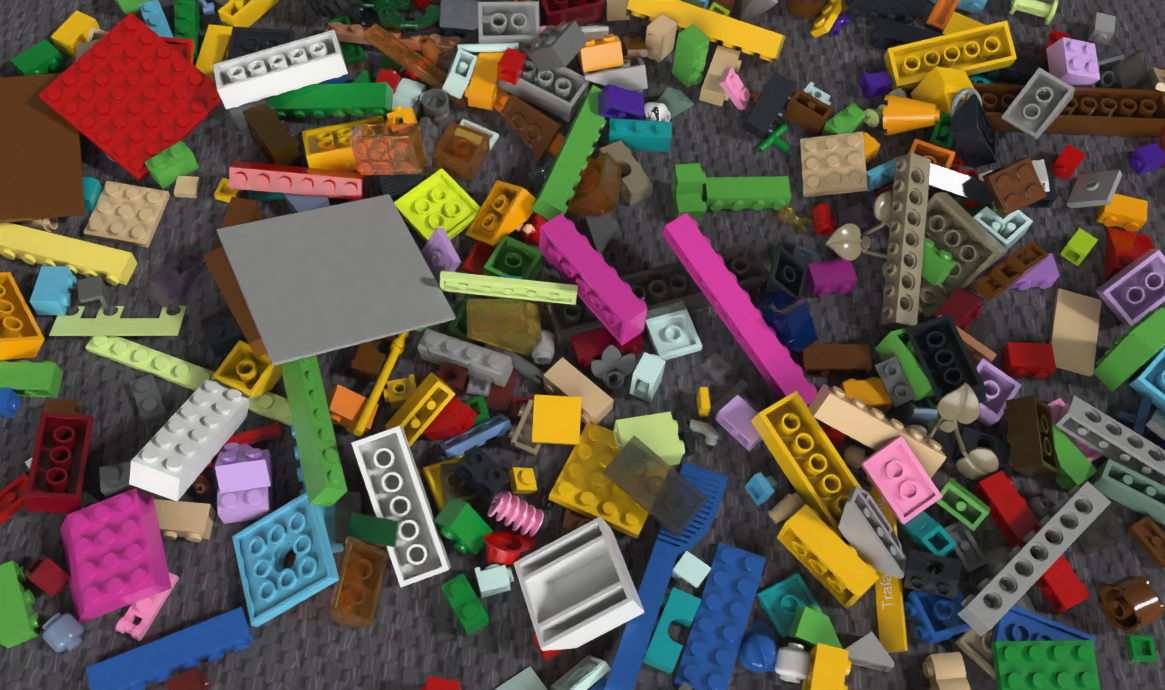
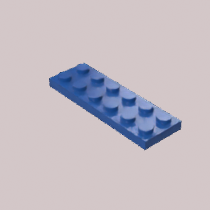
[674,542,766,690]

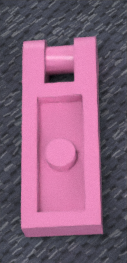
[116,572,179,641]

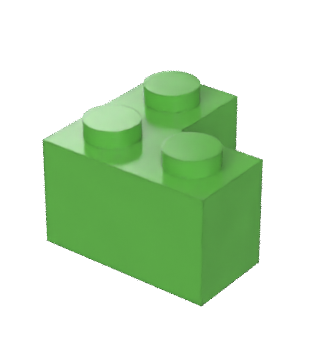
[671,163,706,222]

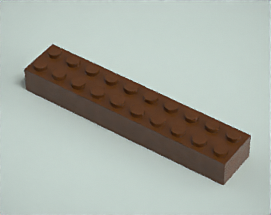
[972,83,1165,137]

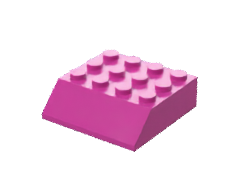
[60,488,172,623]

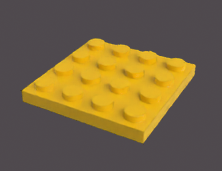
[548,422,671,539]

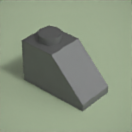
[584,211,618,257]

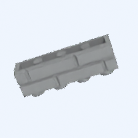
[417,329,513,387]

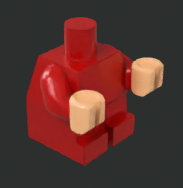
[515,214,548,247]

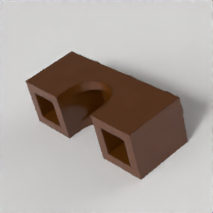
[350,334,398,382]

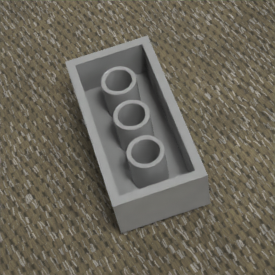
[499,45,590,122]

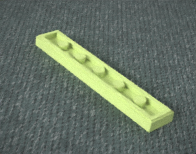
[440,271,578,305]

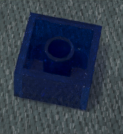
[757,292,818,353]

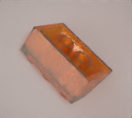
[568,152,622,216]
[328,536,389,628]

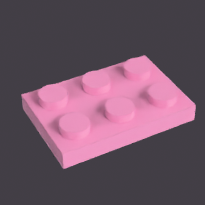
[859,436,943,524]

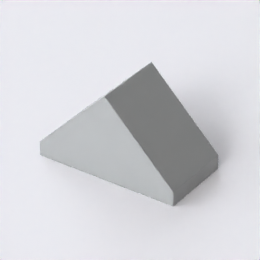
[845,632,894,672]

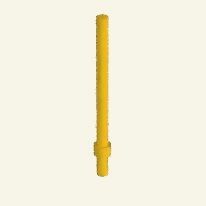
[353,331,409,436]

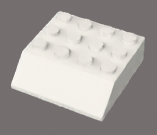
[513,516,644,651]

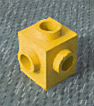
[385,106,419,138]

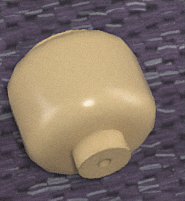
[844,445,868,468]

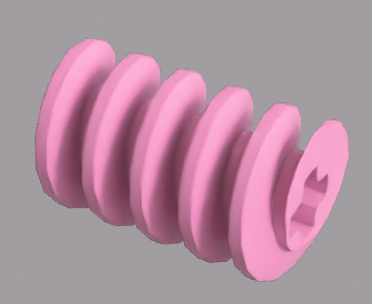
[488,490,544,537]

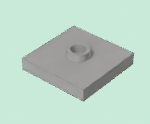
[1066,170,1122,208]

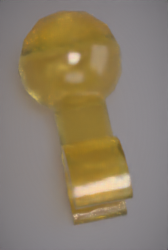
[778,207,812,233]

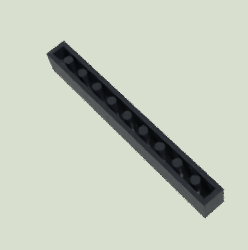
[868,17,1049,85]

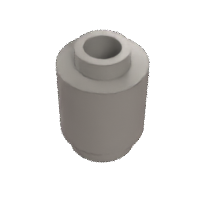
[532,330,555,365]

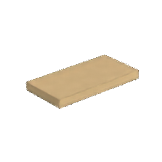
[1049,288,1102,377]

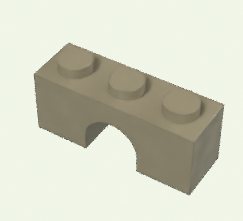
[598,140,654,206]

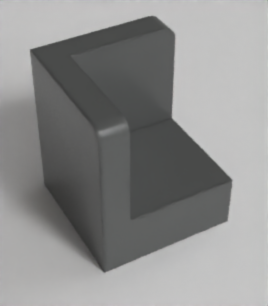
[77,275,110,309]

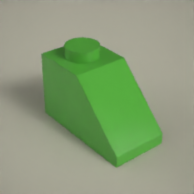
[787,604,842,649]

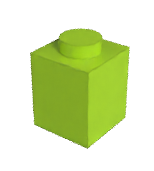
[1060,228,1098,266]

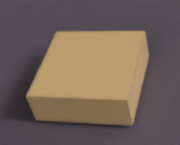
[174,176,201,198]

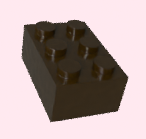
[242,101,303,167]
[1004,395,1059,478]

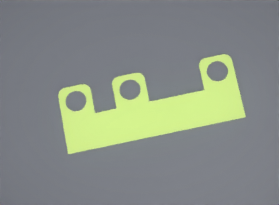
[49,306,186,336]

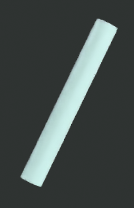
[458,43,519,52]

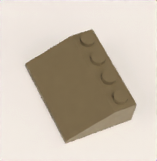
[925,192,1008,295]

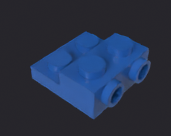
[904,586,973,645]

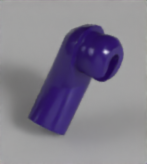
[830,14,851,36]

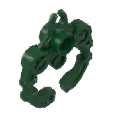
[358,0,441,31]

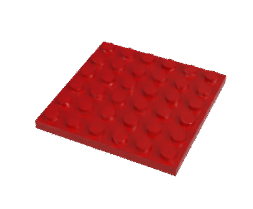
[38,13,223,182]

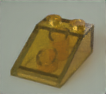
[467,299,542,356]

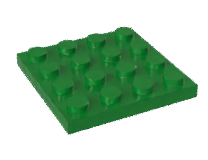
[991,640,1100,690]

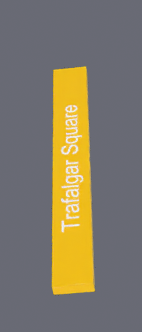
[867,475,908,653]

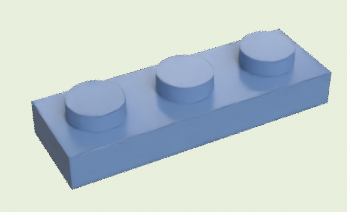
[439,413,512,458]

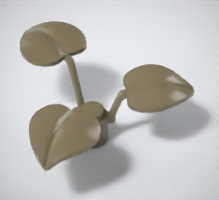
[825,190,893,278]
[904,382,999,480]

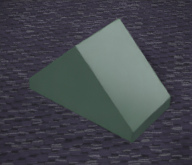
[656,87,694,119]

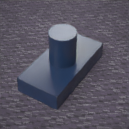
[1116,397,1152,436]

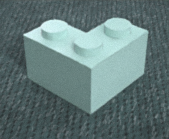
[973,206,1033,250]

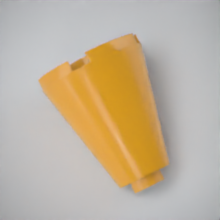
[883,94,940,136]

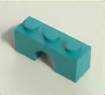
[643,587,701,674]

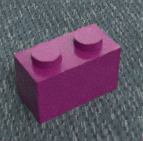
[806,259,857,297]

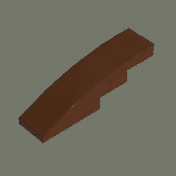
[973,241,1049,302]

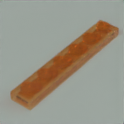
[363,23,468,109]

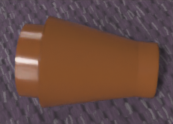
[418,35,442,66]

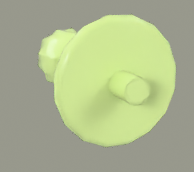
[864,104,886,127]

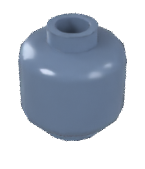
[42,613,84,652]

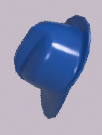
[738,619,778,673]

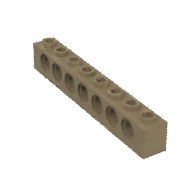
[881,153,931,330]

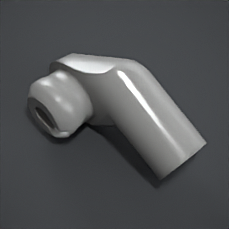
[689,419,719,446]

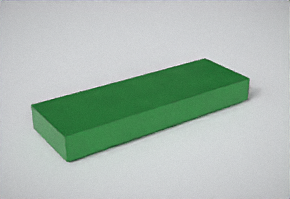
[329,15,366,66]

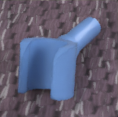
[199,0,216,15]

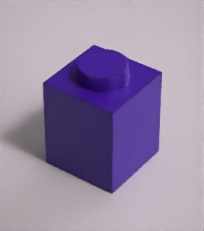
[1128,143,1165,175]

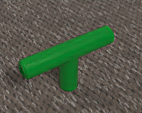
[757,124,790,152]

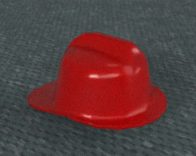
[483,530,537,565]

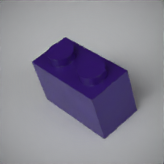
[598,84,645,120]

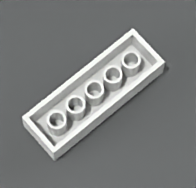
[213,30,348,109]
[129,379,250,501]
[351,426,451,587]

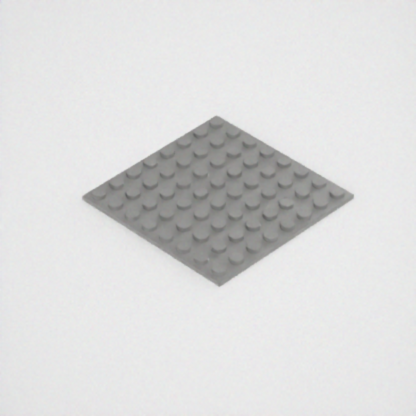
[217,194,456,366]

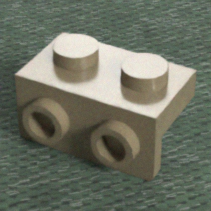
[508,399,542,456]

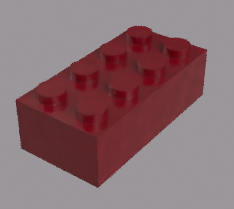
[25,412,94,514]

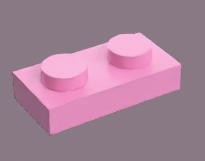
[719,67,750,110]

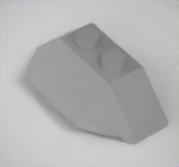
[838,486,909,579]

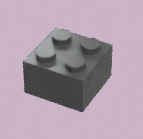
[527,21,589,72]

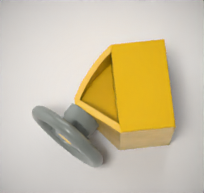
[910,66,982,117]

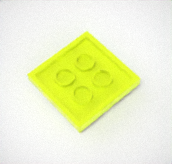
[394,168,481,243]

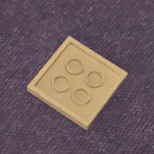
[800,132,868,197]
[83,181,170,248]

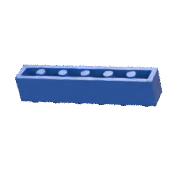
[86,607,255,690]

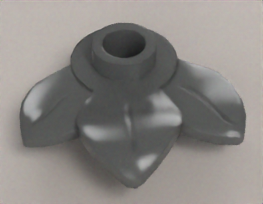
[591,344,635,389]

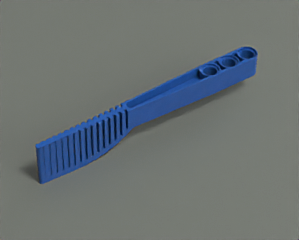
[604,462,729,690]

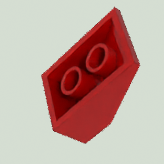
[1105,227,1154,280]

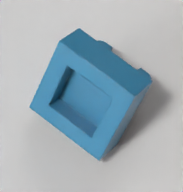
[744,472,777,506]

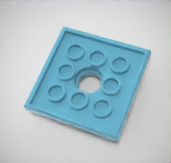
[232,492,339,627]

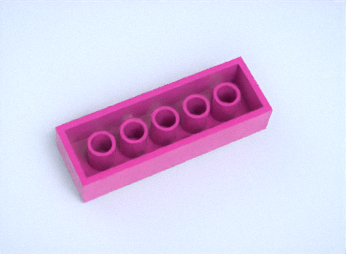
[539,213,647,345]

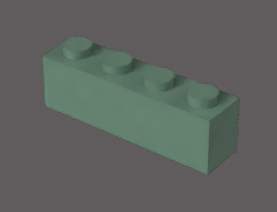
[1091,459,1165,526]

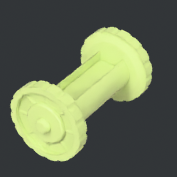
[1009,0,1058,25]

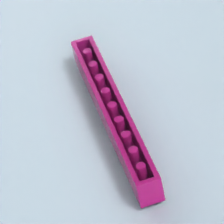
[661,213,817,405]

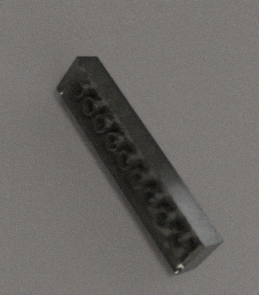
[544,242,768,348]

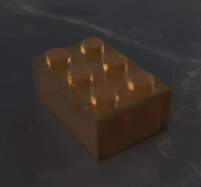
[349,123,427,175]

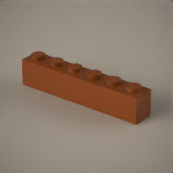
[203,246,267,358]

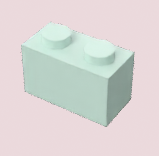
[442,48,477,99]
[630,352,666,403]

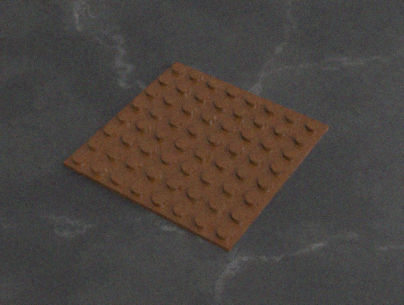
[0,73,85,223]

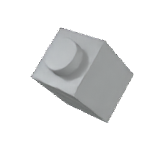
[1088,12,1116,45]

